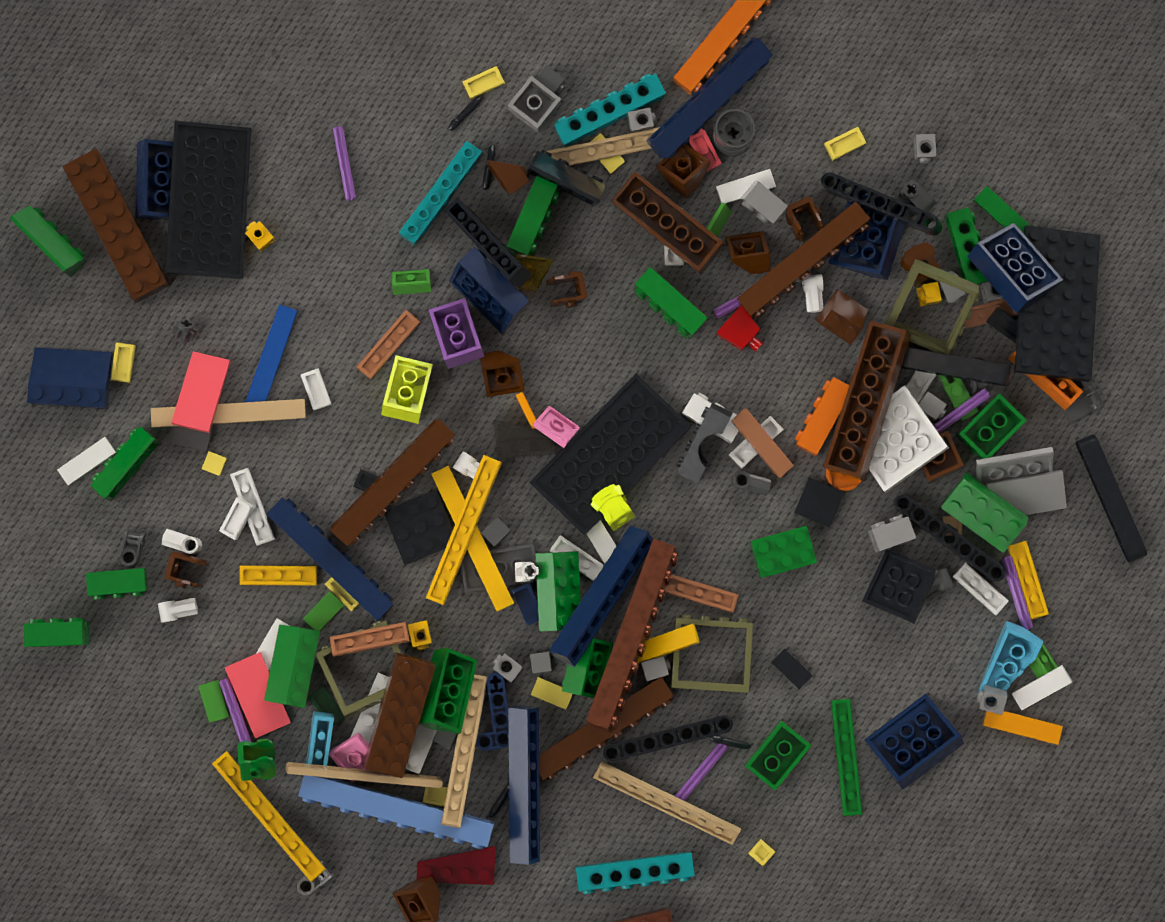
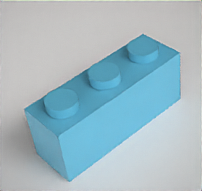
[306,711,334,766]

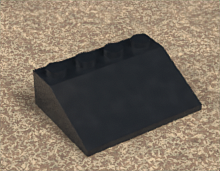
[527,150,606,206]

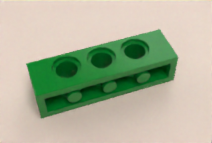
[944,207,988,285]

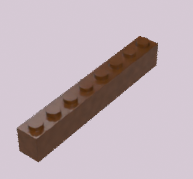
[737,201,871,319]
[539,677,674,781]

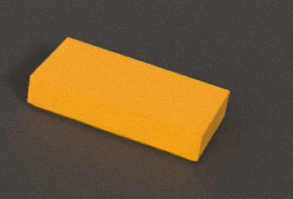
[516,392,536,431]

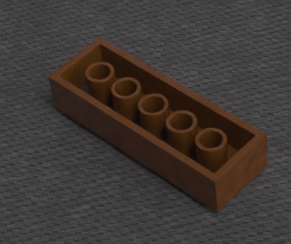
[611,171,725,275]
[363,652,435,778]

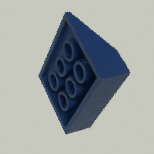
[136,139,173,220]
[829,194,905,280]
[967,223,1063,314]
[449,247,529,335]
[27,348,112,409]
[864,694,964,790]

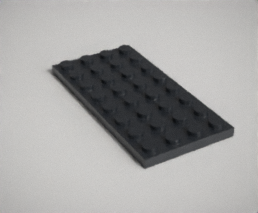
[165,120,251,279]
[1014,225,1100,382]
[529,373,691,536]

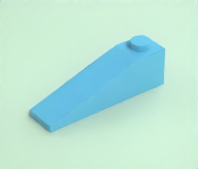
[977,621,1043,702]

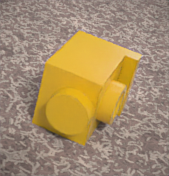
[245,221,276,252]
[916,282,942,307]
[408,620,432,650]

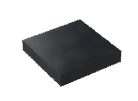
[794,477,844,528]

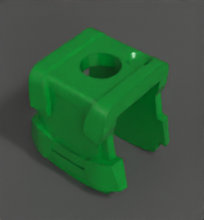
[238,739,276,781]

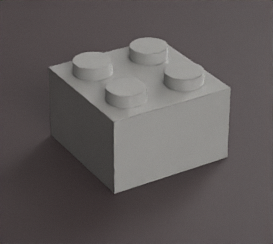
[508,76,561,133]
[740,181,788,224]
[868,515,916,553]

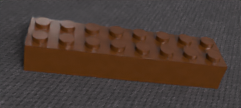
[62,149,170,303]
[823,321,911,481]
[329,418,455,547]

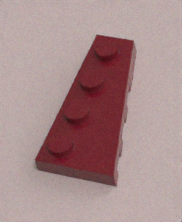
[416,846,496,885]

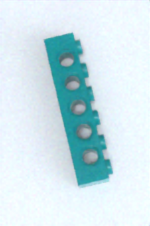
[554,73,666,147]
[399,140,483,247]
[576,852,695,894]

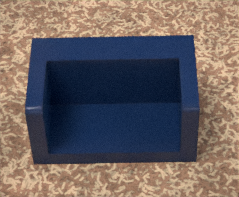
[512,583,539,626]

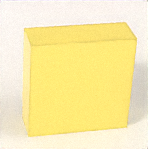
[202,451,227,476]
[748,839,775,866]

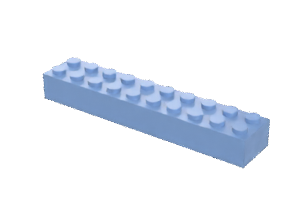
[298,775,494,849]

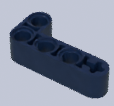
[476,672,509,751]

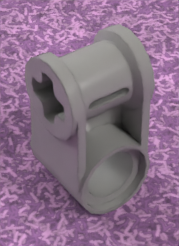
[297,860,334,895]

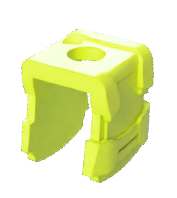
[591,484,636,531]

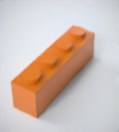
[1008,351,1083,410]
[794,377,849,456]

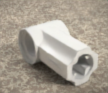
[802,274,823,313]
[453,452,480,479]
[162,529,202,554]
[515,562,539,582]
[158,598,198,623]

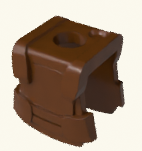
[785,197,824,243]
[900,242,942,287]
[546,271,587,308]
[164,552,209,588]

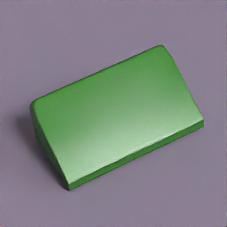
[706,203,732,237]
[392,269,431,295]
[303,591,345,631]
[1029,644,1057,679]
[199,680,230,723]

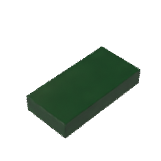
[308,685,345,726]

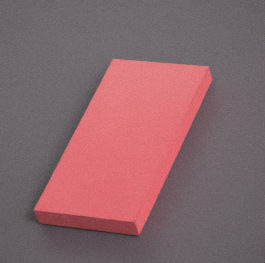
[171,351,231,433]
[225,652,291,738]

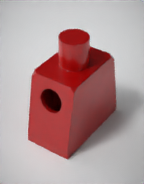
[716,305,763,352]

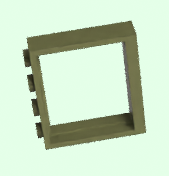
[885,259,981,355]
[671,615,753,693]
[316,620,401,719]

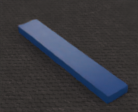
[245,305,298,402]

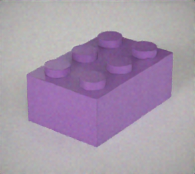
[429,298,485,369]

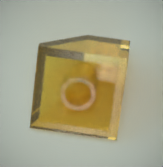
[500,254,553,291]

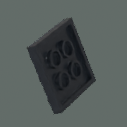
[384,490,453,565]
[862,549,939,624]

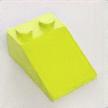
[381,355,433,424]

